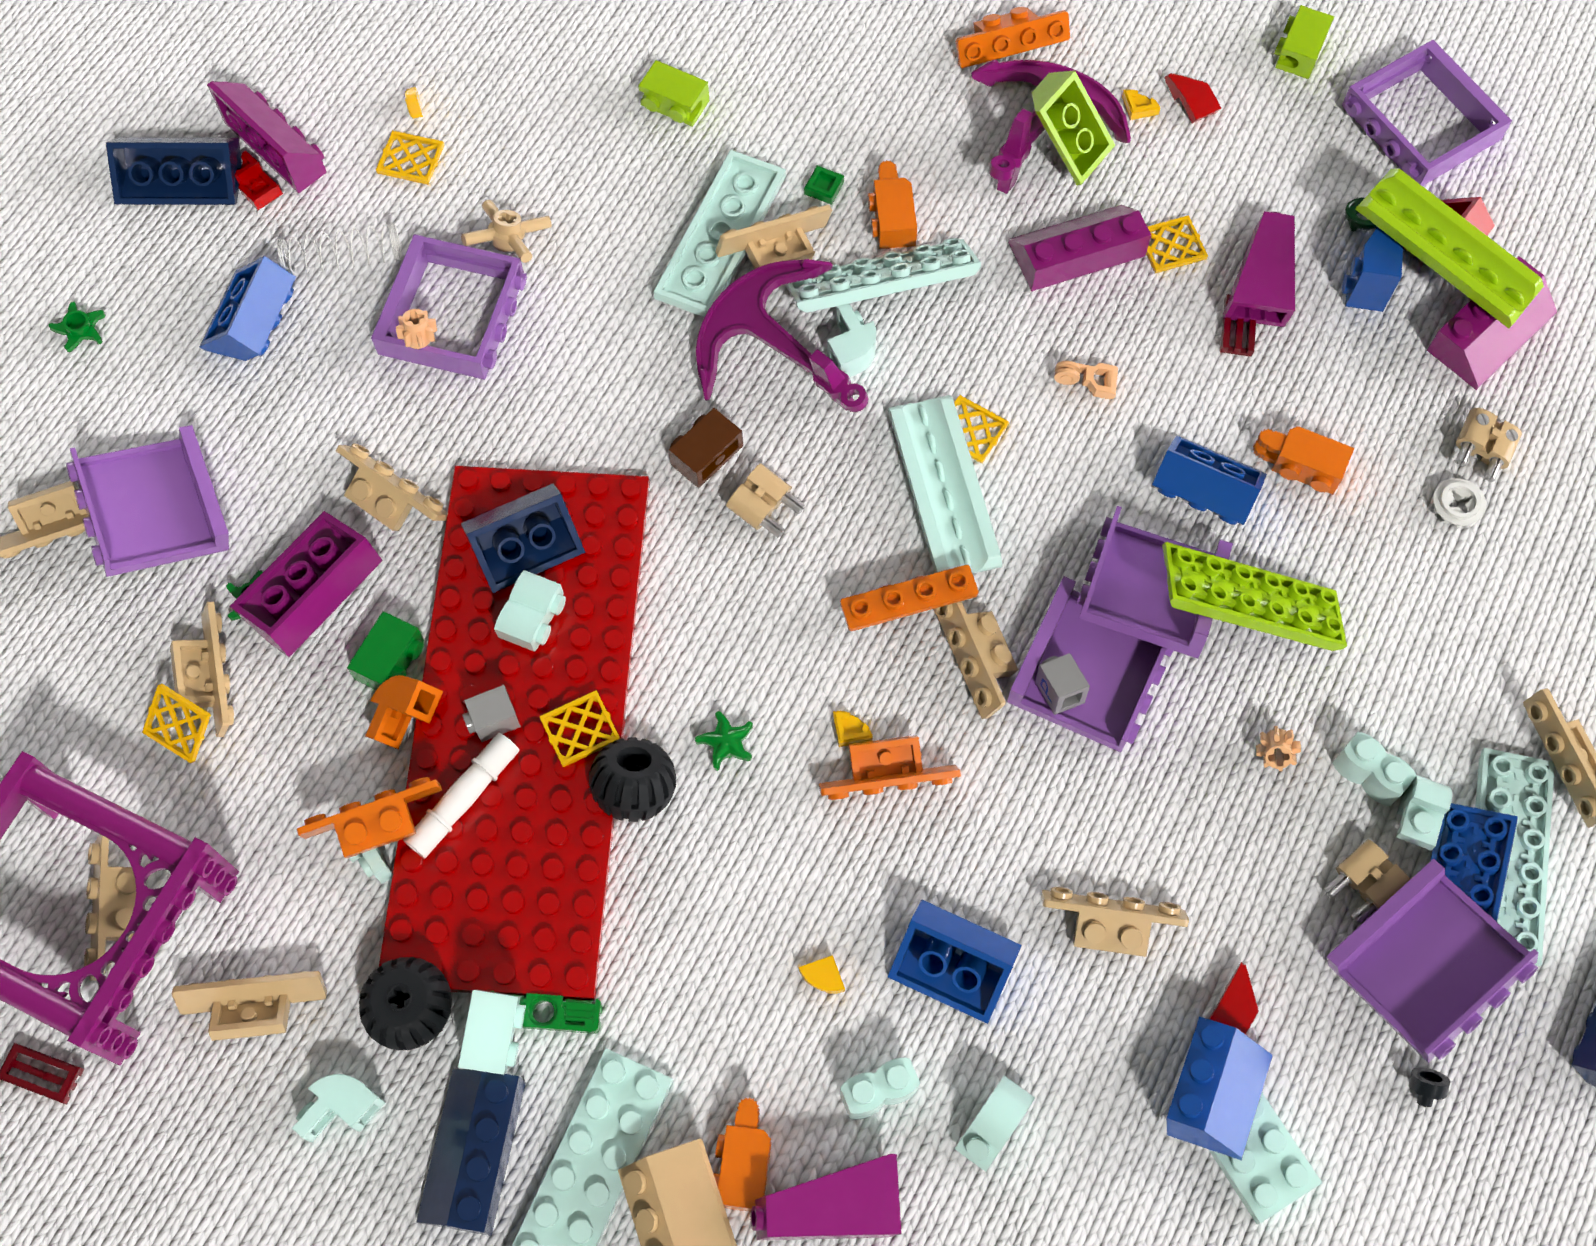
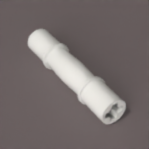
[403,732,520,859]

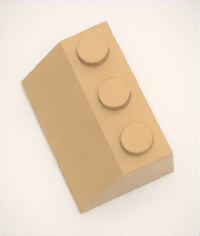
[618,1139,737,1246]

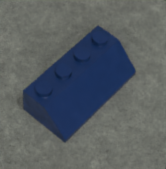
[106,137,242,205]
[416,1069,526,1236]

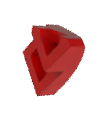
[1164,73,1222,123]
[234,151,283,210]
[1209,962,1259,1035]

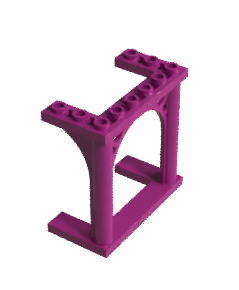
[0,751,239,1066]

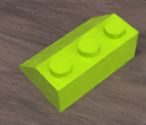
[1031,70,1115,185]

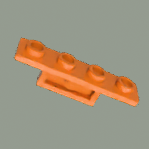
[956,7,1070,68]
[840,565,979,631]
[819,735,961,800]
[296,777,442,859]

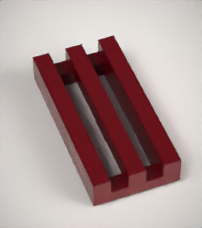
[1220,294,1256,357]
[0,1043,84,1105]

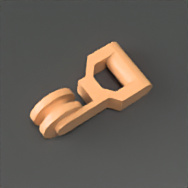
[1054,361,1118,399]

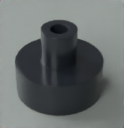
[1408,1067,1450,1107]

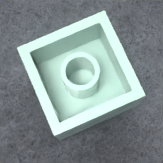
[458,990,526,1075]

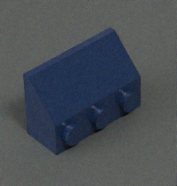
[461,484,585,593]

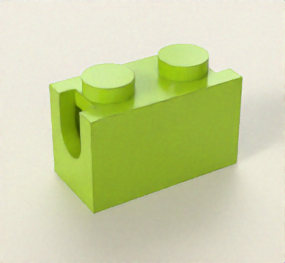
[1274,5,1334,79]
[638,60,710,127]

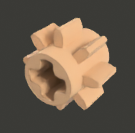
[395,309,437,349]
[1256,726,1301,771]

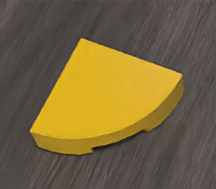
[404,86,423,119]
[1122,89,1160,120]
[833,711,873,747]
[799,955,845,994]

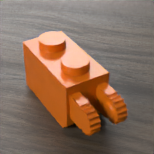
[868,160,917,249]
[1253,426,1354,495]
[713,1097,771,1212]

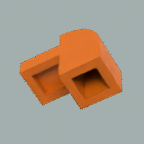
[365,675,443,749]

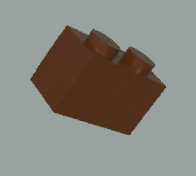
[669,408,743,488]

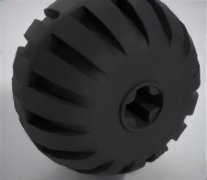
[589,737,676,822]
[359,957,452,1050]

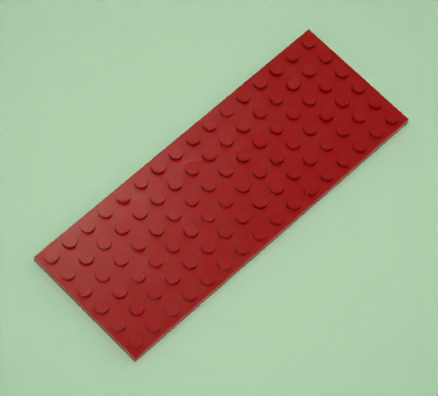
[379,466,650,1001]

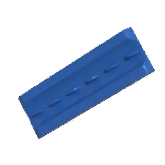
[1431,803,1518,922]

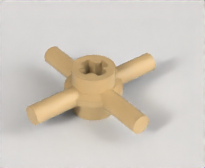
[461,200,552,263]

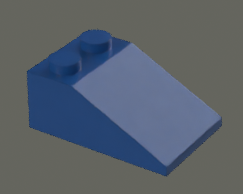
[1342,227,1403,312]

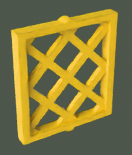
[376,130,444,185]
[1146,215,1208,273]
[954,395,1009,463]
[142,684,211,763]
[539,690,620,767]

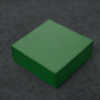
[804,165,844,205]

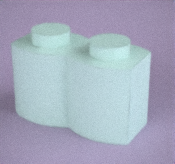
[494,570,566,652]
[1332,732,1416,806]
[840,1058,920,1120]

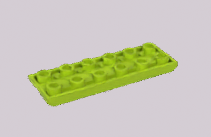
[1355,169,1544,328]
[1162,542,1347,651]

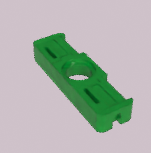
[491,991,603,1034]

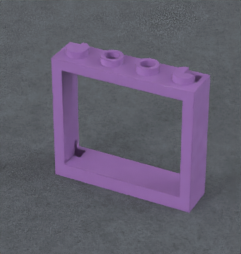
[1342,40,1512,186]
[371,234,527,380]

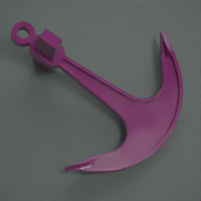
[971,60,1131,194]
[696,259,869,412]

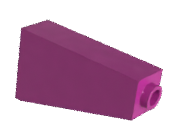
[1223,211,1295,327]
[750,1154,902,1241]

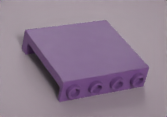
[66,425,229,577]
[1077,506,1233,659]
[1007,576,1173,752]
[1327,858,1539,1063]

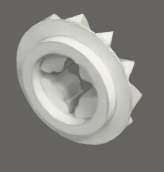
[1431,478,1487,529]

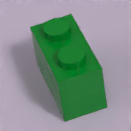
[347,611,424,690]

